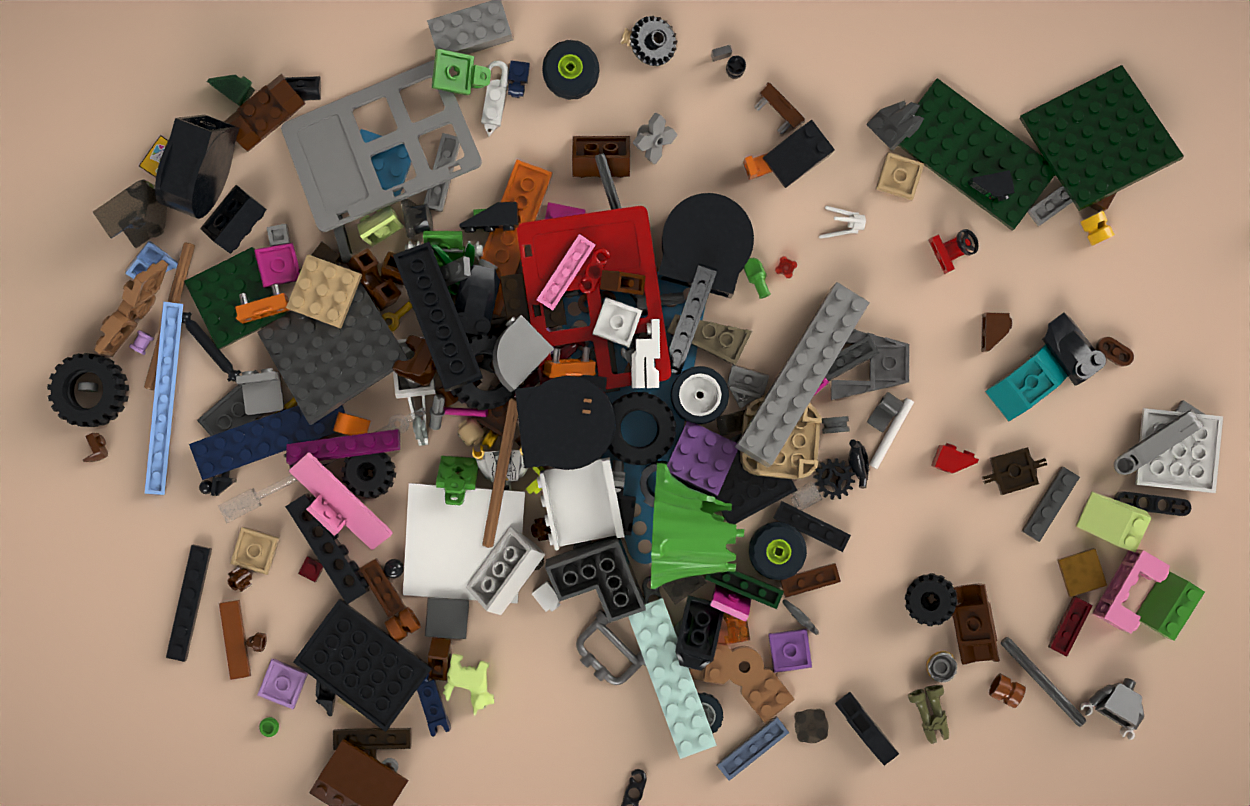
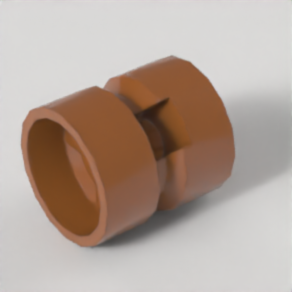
[385,607,421,642]
[989,673,1026,708]

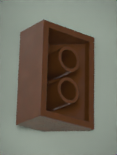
[572,136,630,178]

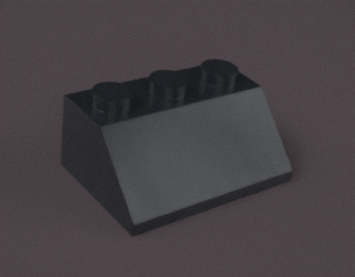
[200,185,267,254]

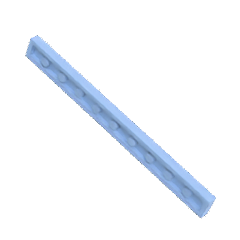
[144,302,183,495]

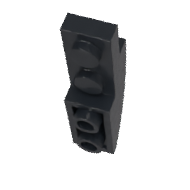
[835,692,899,766]

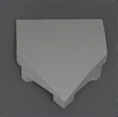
[727,365,769,409]

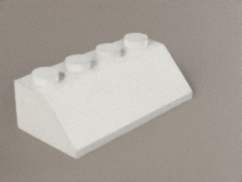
[466,527,546,615]

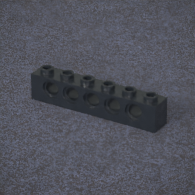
[285,493,370,604]

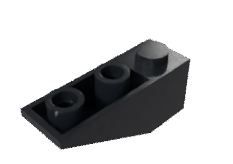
[459,202,519,233]

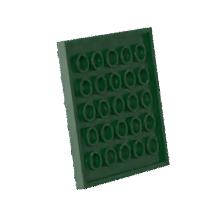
[1020,65,1184,211]

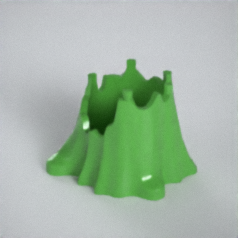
[651,463,744,589]

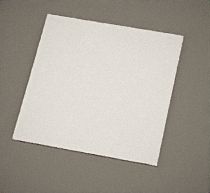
[403,483,525,603]

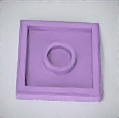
[257,659,308,709]

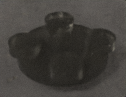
[794,708,829,743]

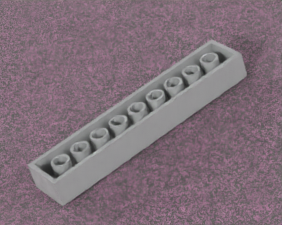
[735,282,870,468]

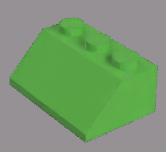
[1136,571,1205,641]

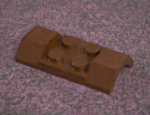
[224,74,306,152]
[952,583,1000,665]

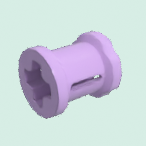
[129,330,154,355]

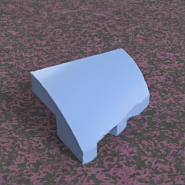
[125,241,178,279]

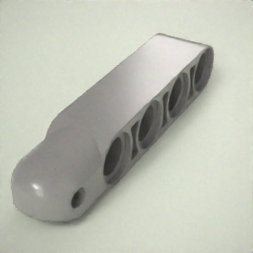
[1114,410,1203,475]

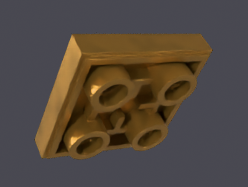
[1057,548,1107,597]

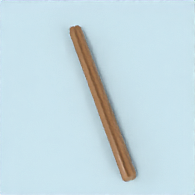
[144,242,195,390]
[482,398,518,548]

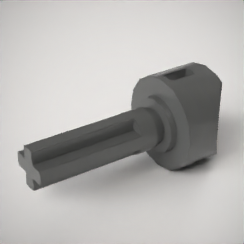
[630,291,685,315]

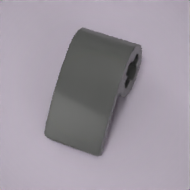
[867,392,904,433]

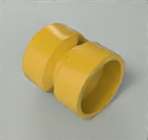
[1080,211,1115,246]

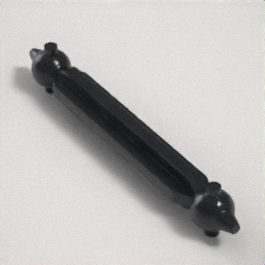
[182,312,241,382]

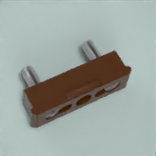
[754,82,805,134]

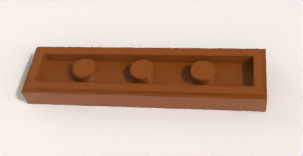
[219,600,251,680]

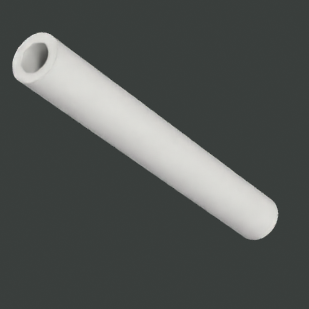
[869,398,914,469]

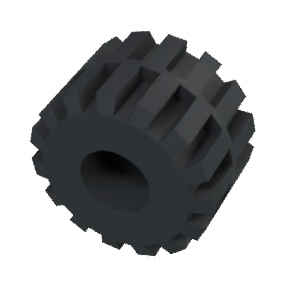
[341,452,396,498]
[905,573,957,626]

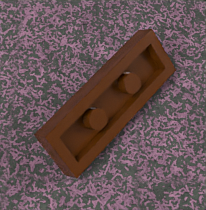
[359,558,406,618]
[780,563,841,598]

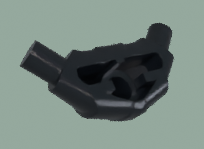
[848,439,869,489]

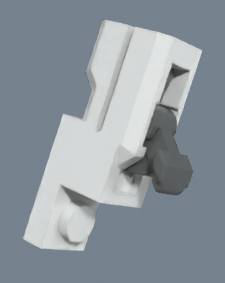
[621,319,660,388]

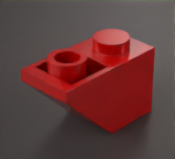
[931,443,979,474]

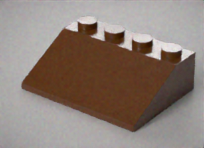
[309,739,409,806]

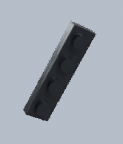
[773,501,851,552]

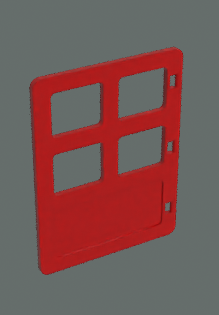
[517,206,671,389]

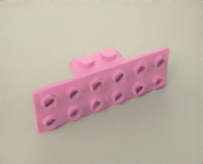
[289,452,393,550]

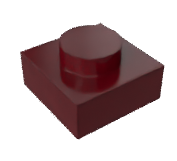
[298,556,324,582]

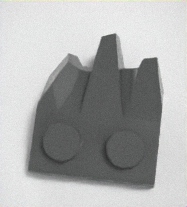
[866,101,924,150]

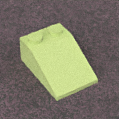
[357,205,404,247]
[1076,492,1151,553]

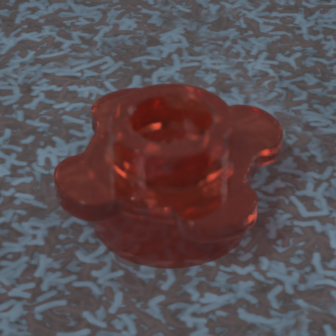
[775,256,797,279]

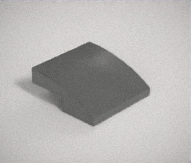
[425,597,469,639]

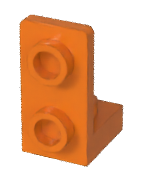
[743,153,772,180]

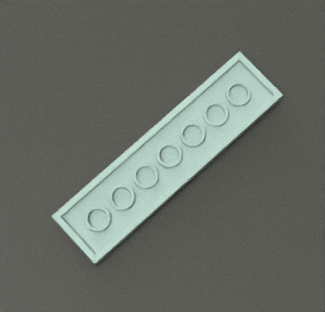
[628,598,717,759]

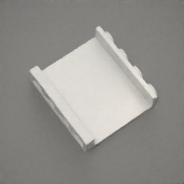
[537,457,625,550]

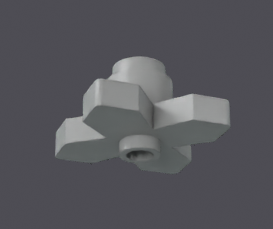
[633,113,678,164]

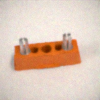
[235,284,289,324]
[542,347,596,379]

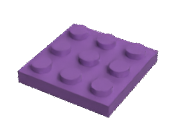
[667,421,738,497]

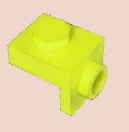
[526,466,545,495]

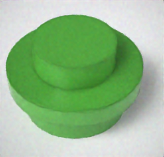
[259,717,279,737]

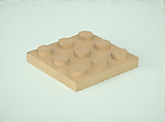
[286,254,362,329]

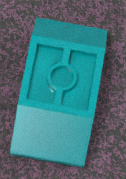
[985,344,1068,422]

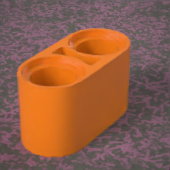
[333,412,371,436]

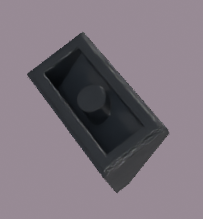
[285,76,321,101]

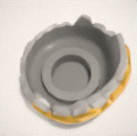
[926,651,957,683]

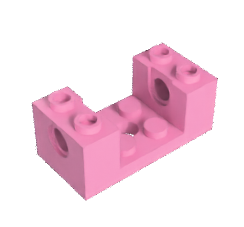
[1092,549,1170,634]

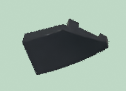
[316,681,336,716]

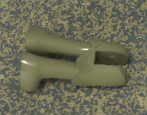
[908,685,949,744]

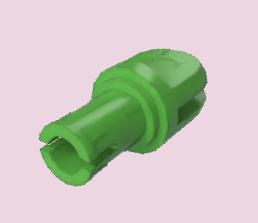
[744,258,771,299]

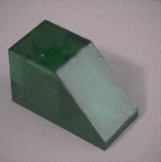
[206,74,255,107]

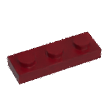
[1048,596,1093,657]

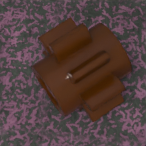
[531,517,551,541]
[227,567,252,592]

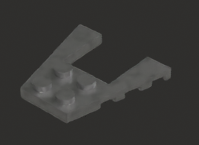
[831,329,909,400]

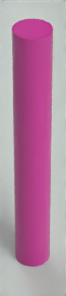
[444,407,488,417]

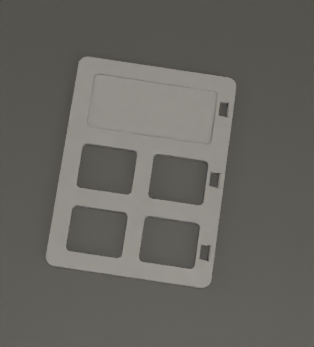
[281,60,482,232]

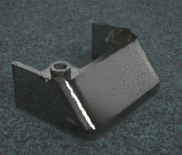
[93,179,167,248]

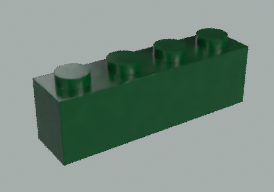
[704,570,784,609]

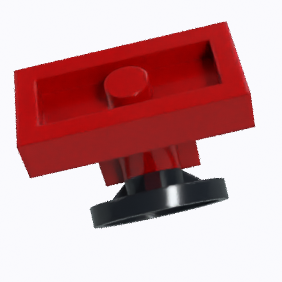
[928,229,979,274]

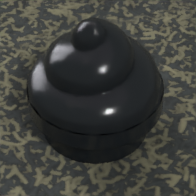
[384,559,404,578]

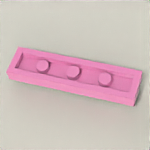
[537,234,595,310]

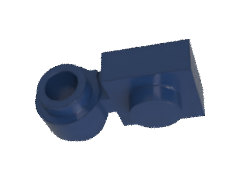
[508,61,530,98]

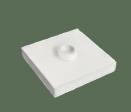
[592,297,642,347]

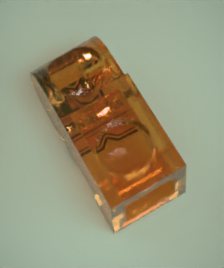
[723,612,750,644]

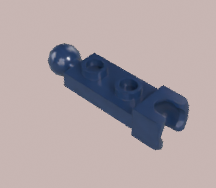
[417,674,451,737]

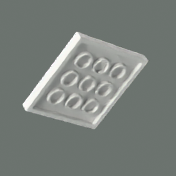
[1135,408,1223,493]

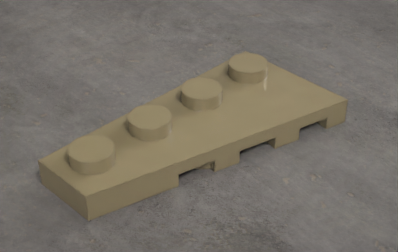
[667,314,752,365]

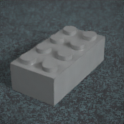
[427,0,513,55]

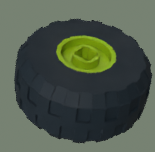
[542,40,600,100]
[749,522,807,580]

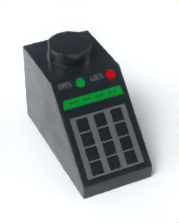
[968,170,1015,202]

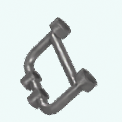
[576,609,646,685]

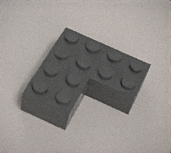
[545,536,646,623]

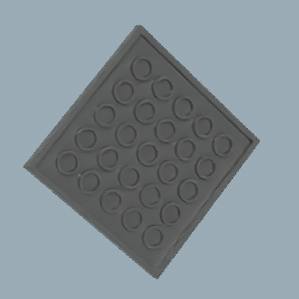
[257,282,409,425]

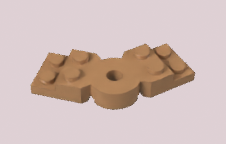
[94,260,168,357]
[689,642,795,723]

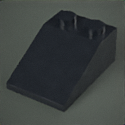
[763,120,835,188]

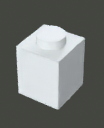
[532,580,561,612]

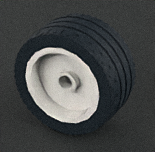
[671,366,729,424]

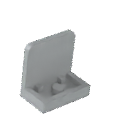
[236,368,284,415]

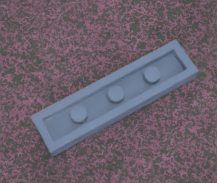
[717,716,789,781]

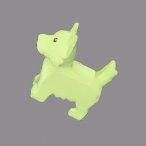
[443,654,495,715]

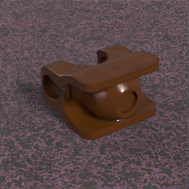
[392,335,437,386]

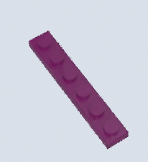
[286,429,400,465]

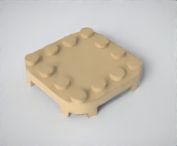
[740,397,822,480]

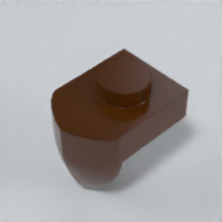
[83,433,108,462]

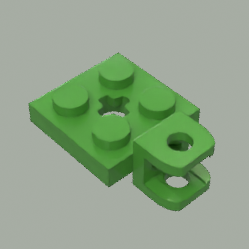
[432,49,491,95]
[436,456,479,506]

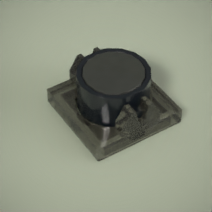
[401,198,433,243]

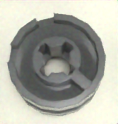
[822,416,850,434]

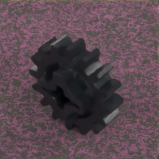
[813,458,855,500]

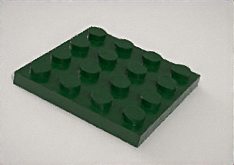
[184,247,287,350]

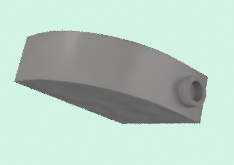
[493,315,554,392]

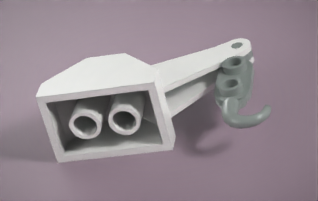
[393,337,436,446]

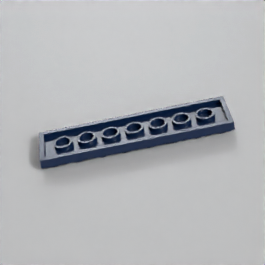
[189,405,346,480]

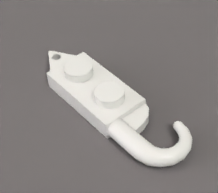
[481,61,509,137]

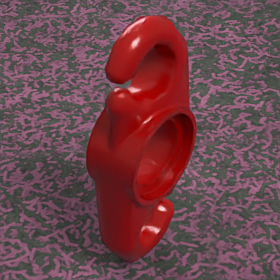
[579,248,610,294]

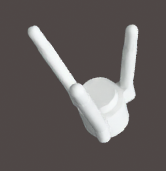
[819,206,866,239]

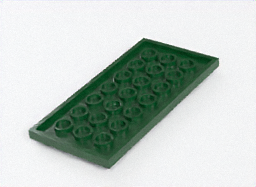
[898,78,1055,231]

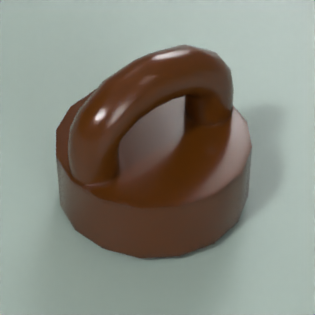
[246,632,267,652]

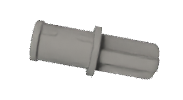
[429,394,445,430]

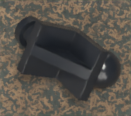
[199,471,237,496]

